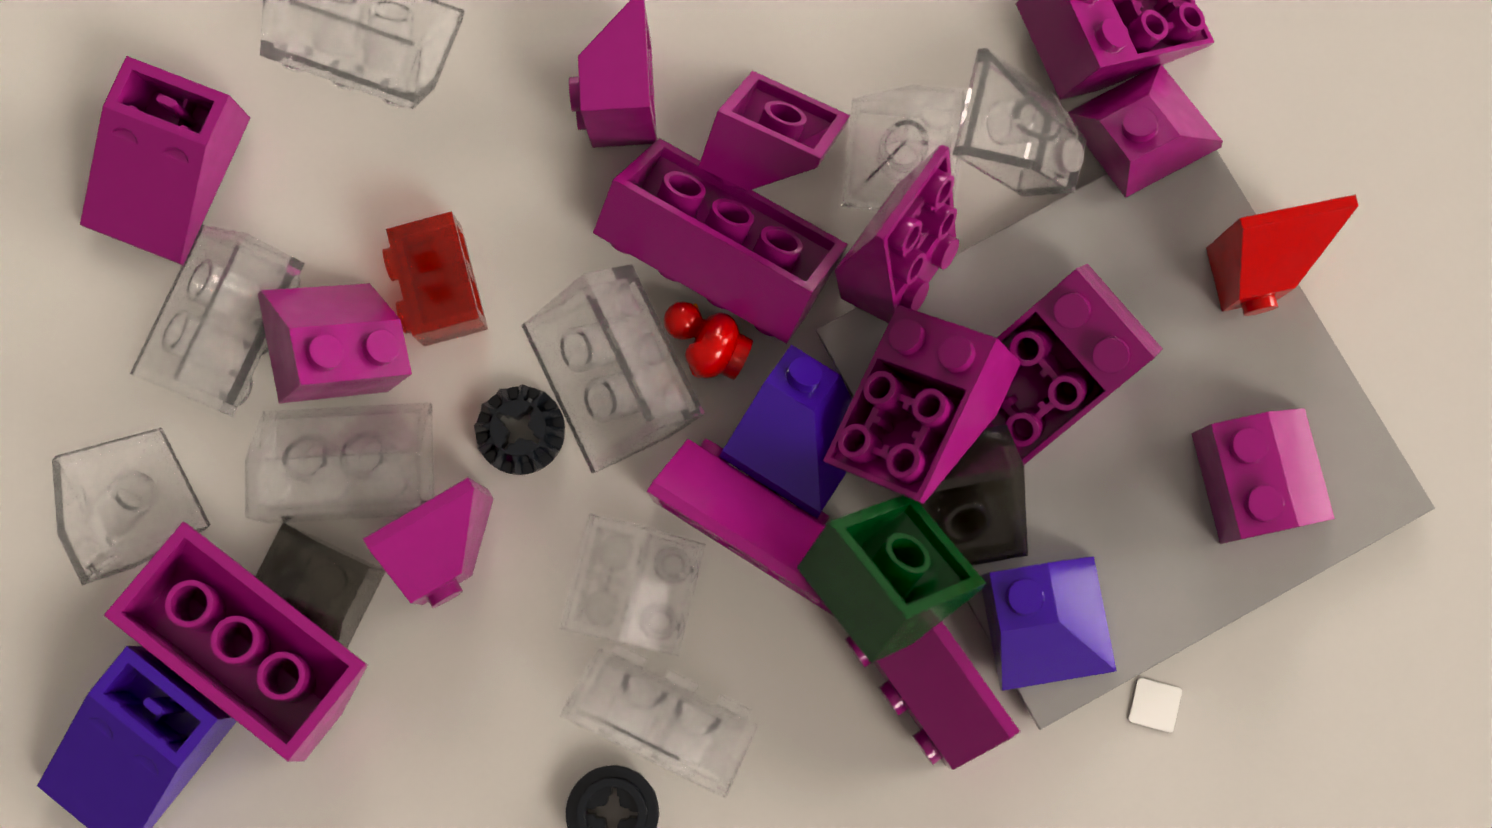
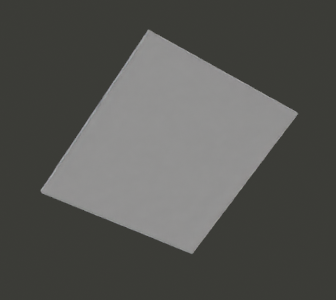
[816,150,1435,730]

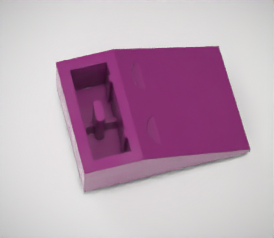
[1015,0,1214,100]
[80,56,250,266]
[835,144,959,323]
[987,263,1163,467]
[823,305,1021,504]

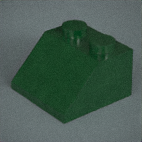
[797,495,986,663]

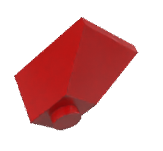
[1206,194,1359,316]

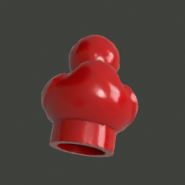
[663,301,753,380]

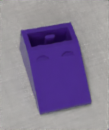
[37,646,237,828]

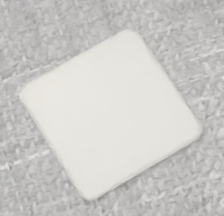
[1129,678,1182,733]

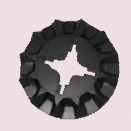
[474,384,565,475]
[566,765,660,828]

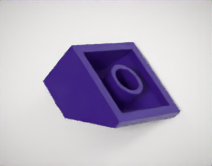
[719,344,852,518]
[980,556,1117,691]

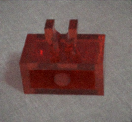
[382,211,488,347]

